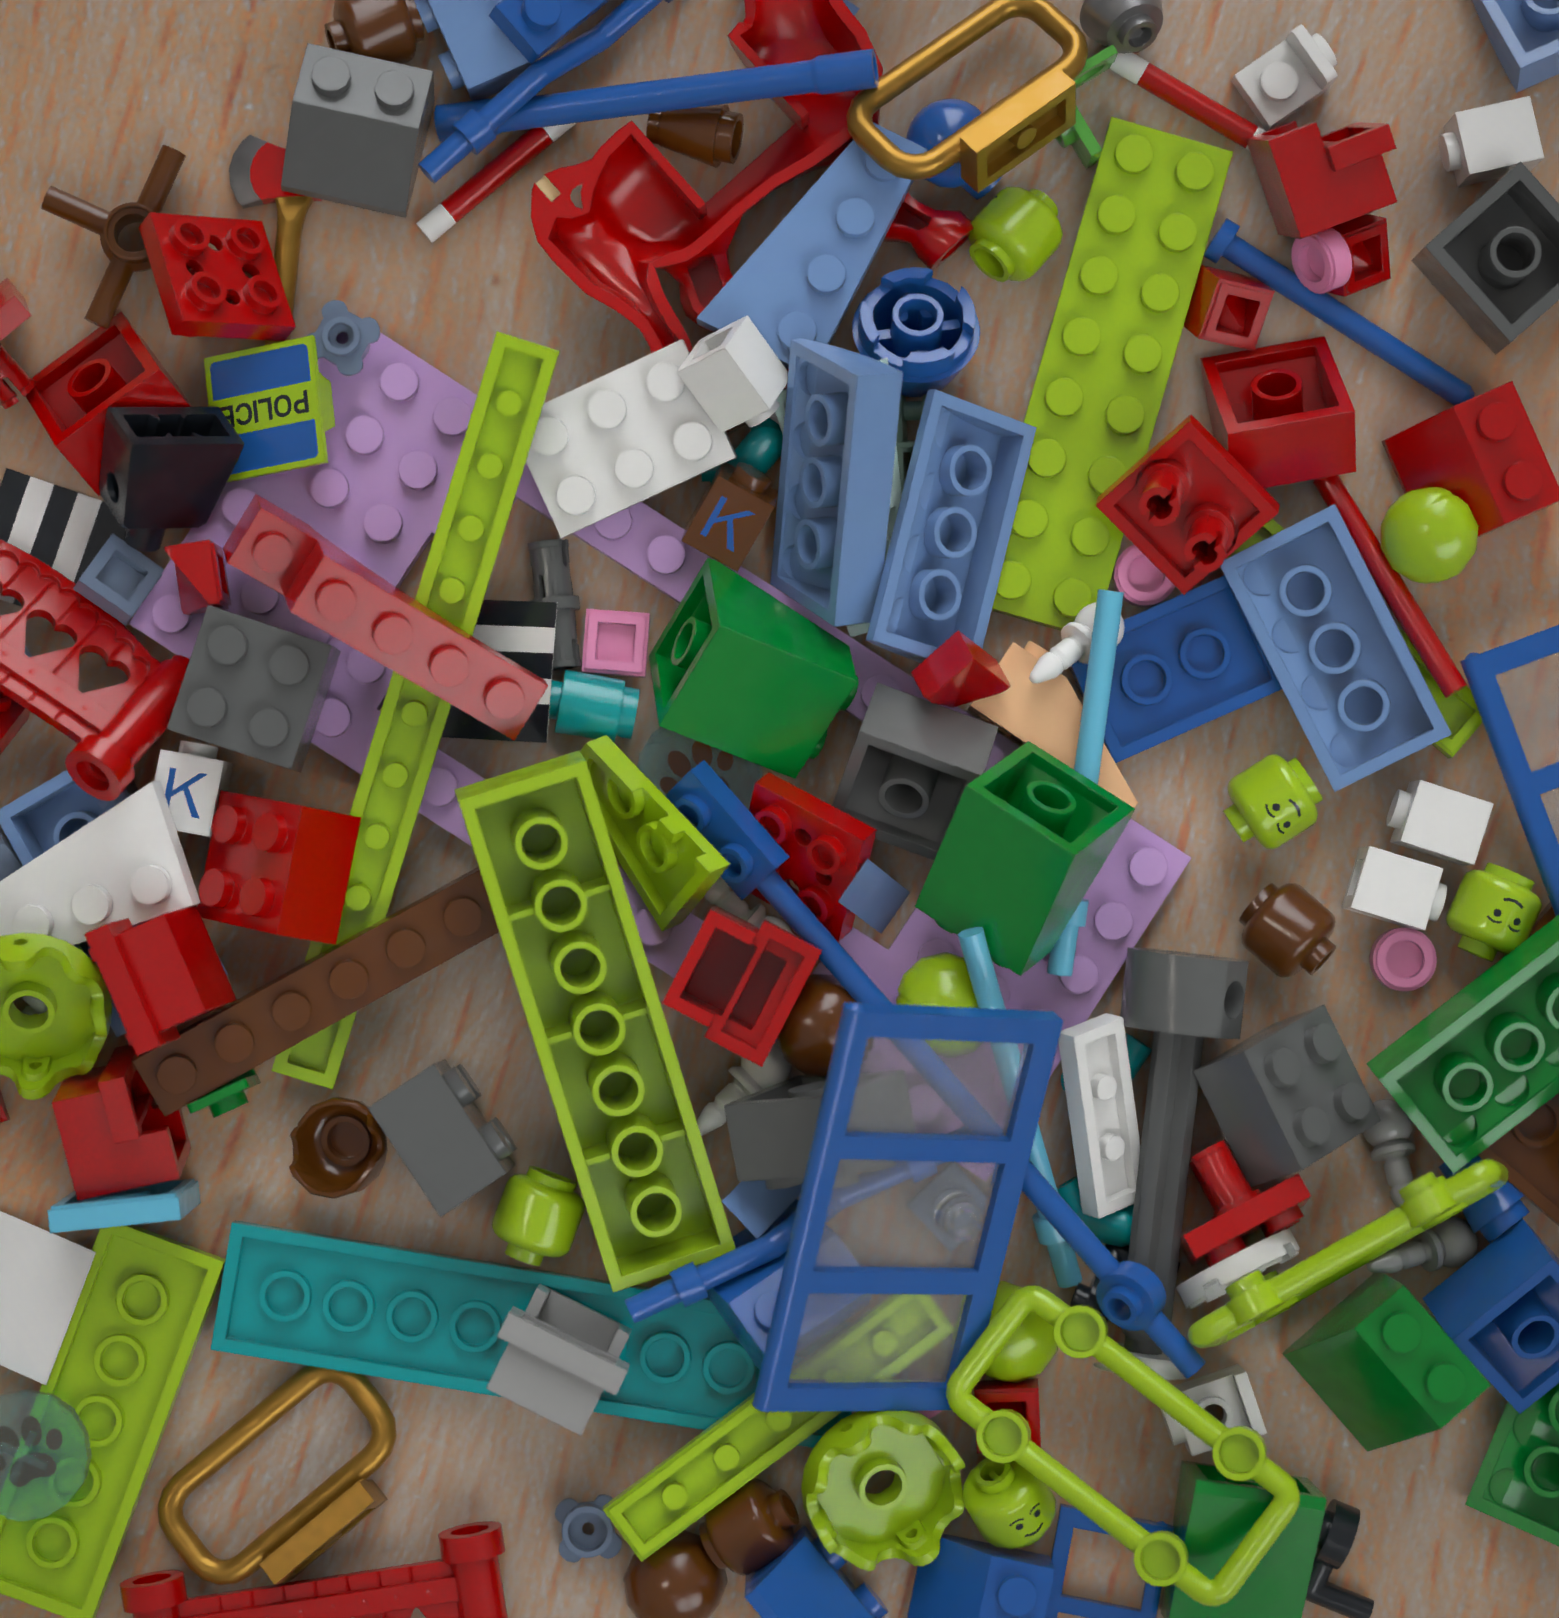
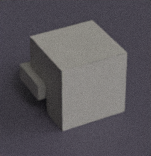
[486,1284,632,1435]

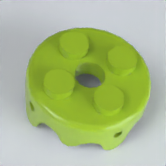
[0,933,112,1100]
[801,1411,966,1571]

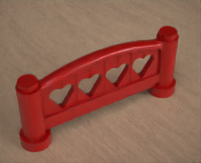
[0,539,190,801]
[119,1521,508,1618]

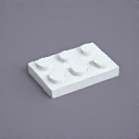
[526,339,737,538]

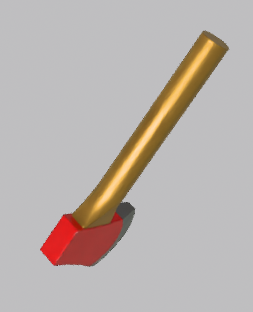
[229,135,322,345]

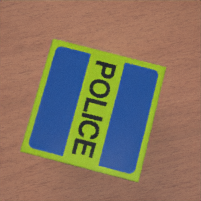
[204,335,335,483]

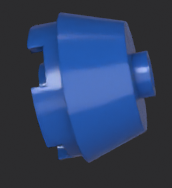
[852,267,980,397]

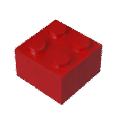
[197,790,361,945]

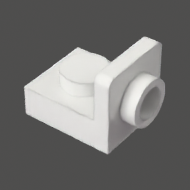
[1231,24,1338,131]

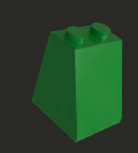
[649,558,859,779]
[914,741,1135,976]
[1282,1273,1491,1452]
[1161,1460,1327,1618]

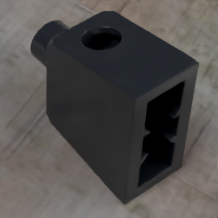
[99,407,244,552]

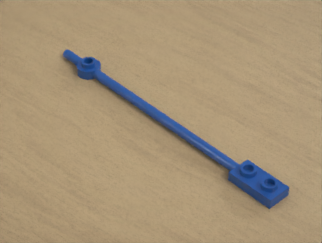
[665,760,1206,1379]

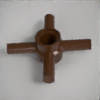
[41,145,191,329]

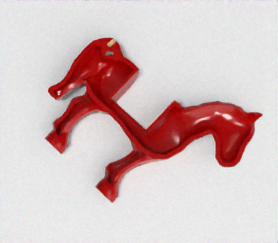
[531,0,974,389]

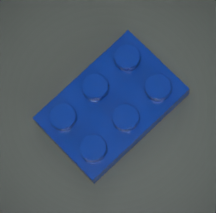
[1069,575,1282,763]

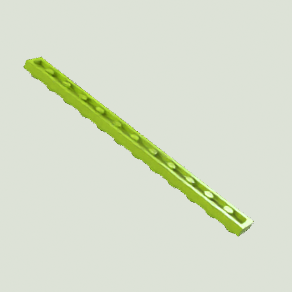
[271,331,560,1090]

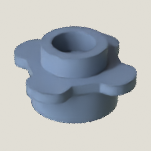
[307,300,380,376]
[555,1494,622,1563]

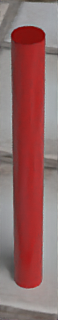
[1313,475,1467,698]

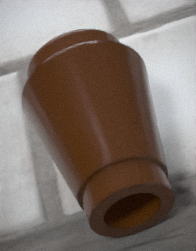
[646,104,744,168]

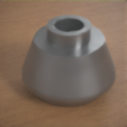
[1080,0,1163,54]

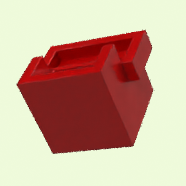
[1246,121,1397,239]
[84,905,237,1056]
[662,905,822,1067]
[52,1045,191,1201]

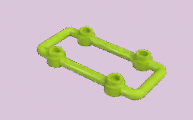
[1188,1159,1509,1348]
[946,1285,1300,1606]

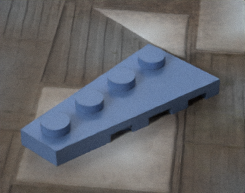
[696,122,927,369]

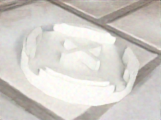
[1176,1229,1300,1310]

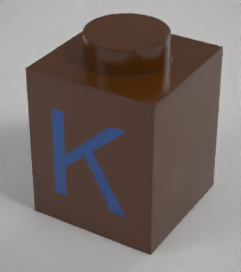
[681,462,778,572]

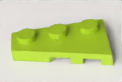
[580,735,730,932]

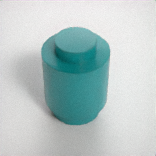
[549,670,640,742]

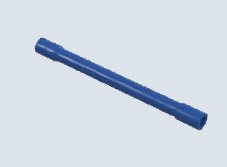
[434,49,879,143]

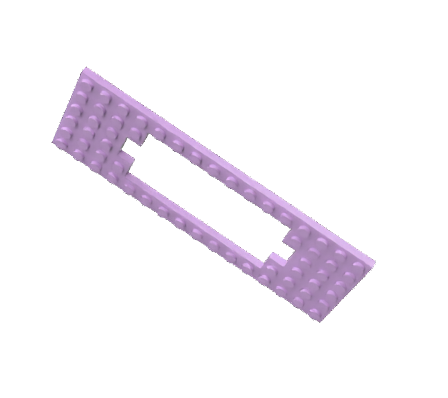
[129,332,1191,1179]

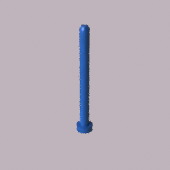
[1204,218,1475,406]

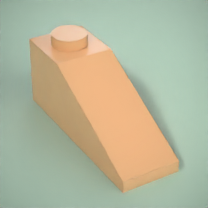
[967,641,1138,808]

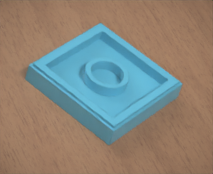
[48,1178,201,1233]

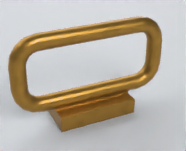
[846,0,1088,193]
[157,1365,397,1586]

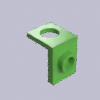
[1056,45,1118,169]

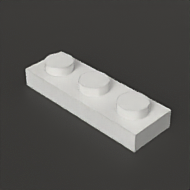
[1058,1013,1141,1219]

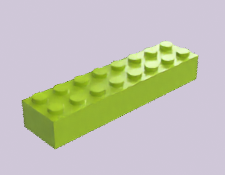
[454,751,736,1292]

